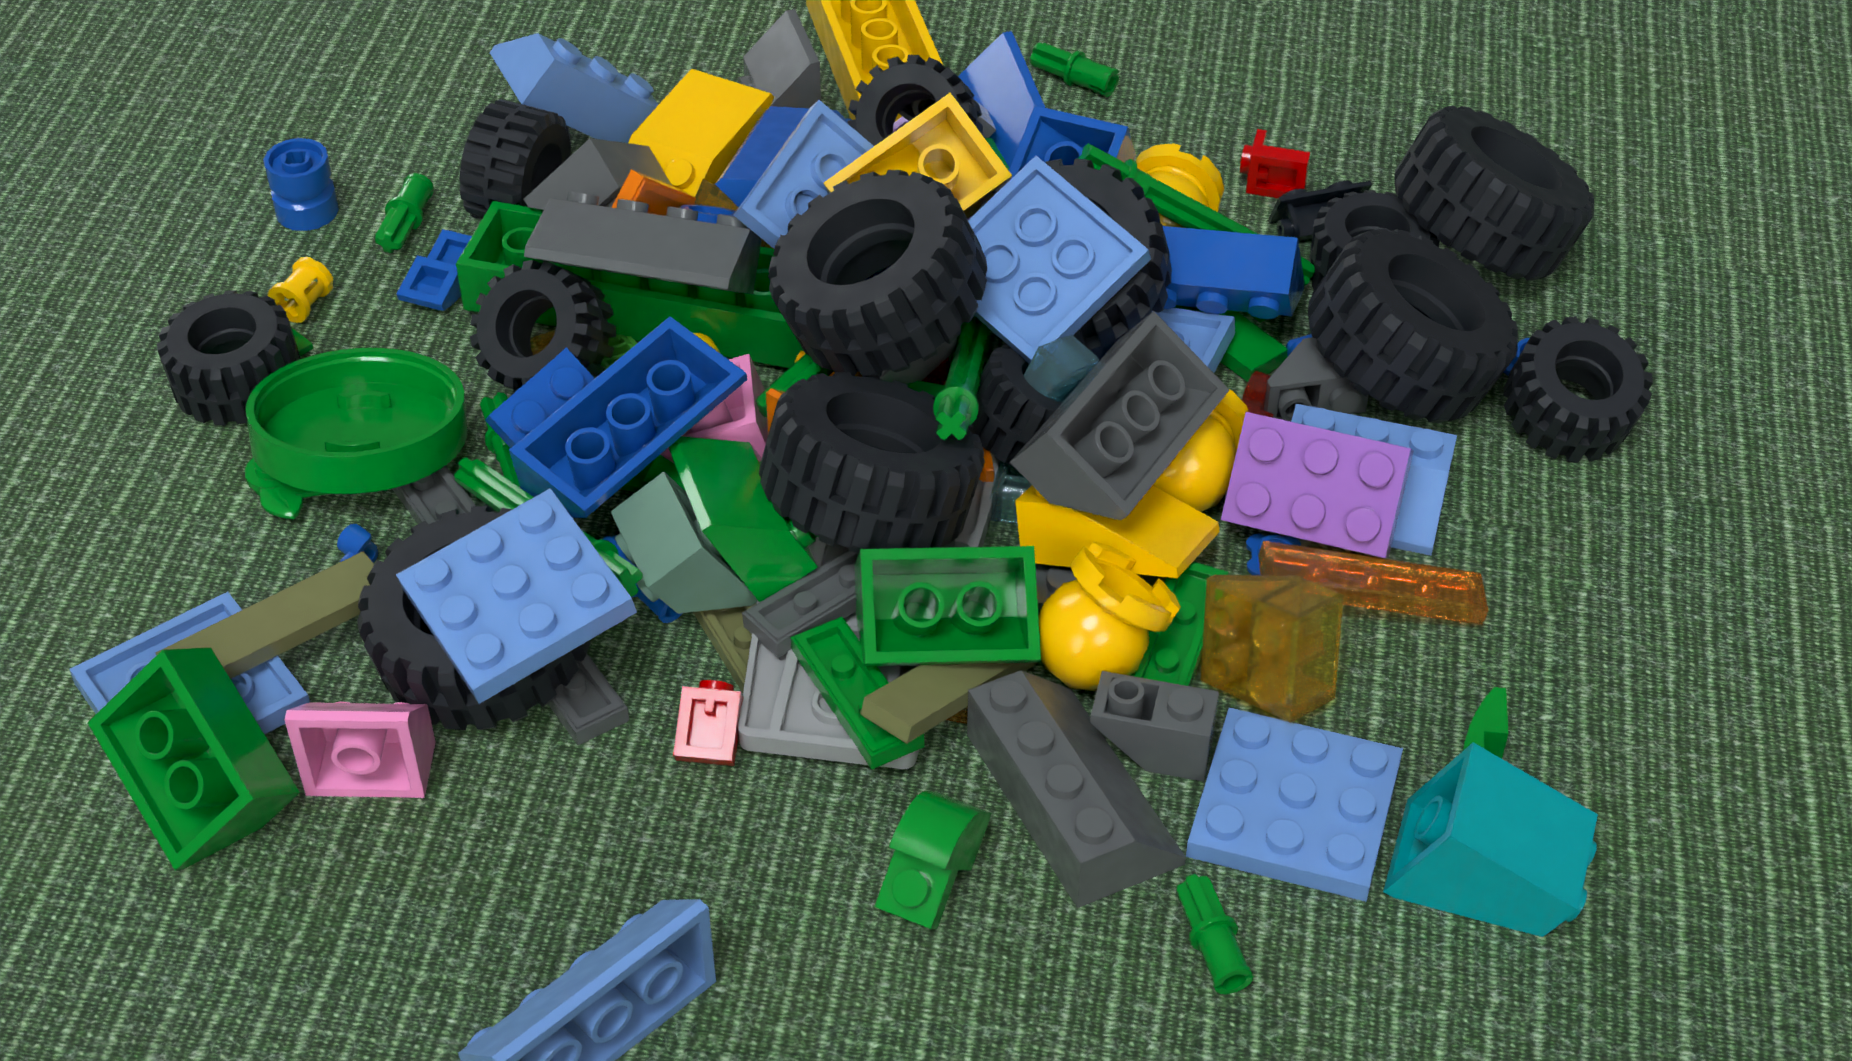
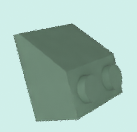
[610,472,757,614]

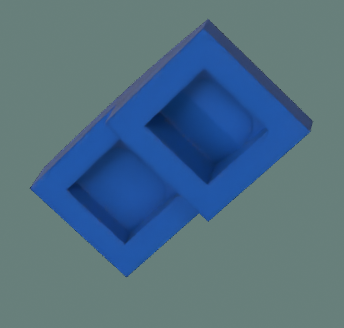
[396,229,472,311]

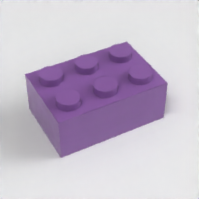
[1221,412,1414,558]

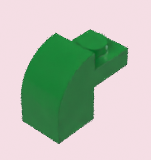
[874,791,992,929]

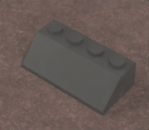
[524,191,762,295]
[1010,311,1229,520]
[967,670,1186,908]

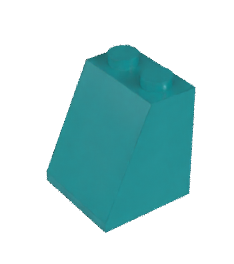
[1383,742,1598,937]

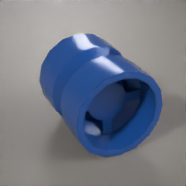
[263,138,339,231]

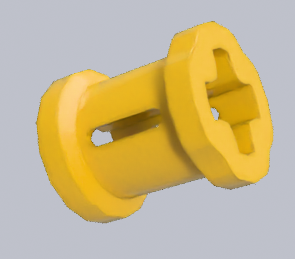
[267,257,333,323]

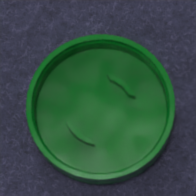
[246,348,468,494]

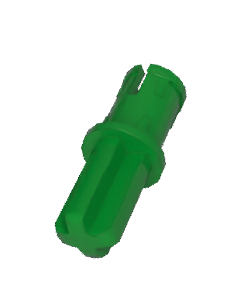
[1030,42,1119,97]
[375,173,434,253]
[1176,874,1253,994]

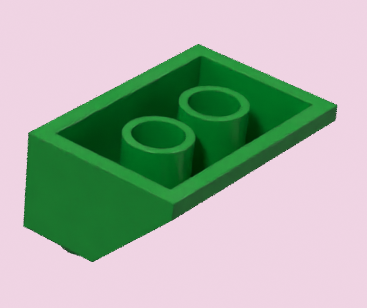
[668,436,818,602]
[854,546,1041,666]
[87,648,300,871]

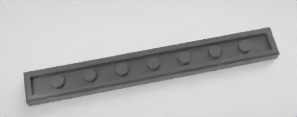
[392,466,629,745]

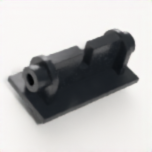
[1268,180,1372,241]

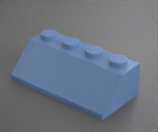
[458,899,716,1061]

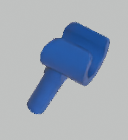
[337,524,378,562]

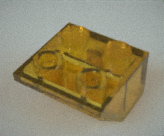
[1201,575,1344,723]

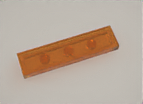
[1258,541,1488,625]

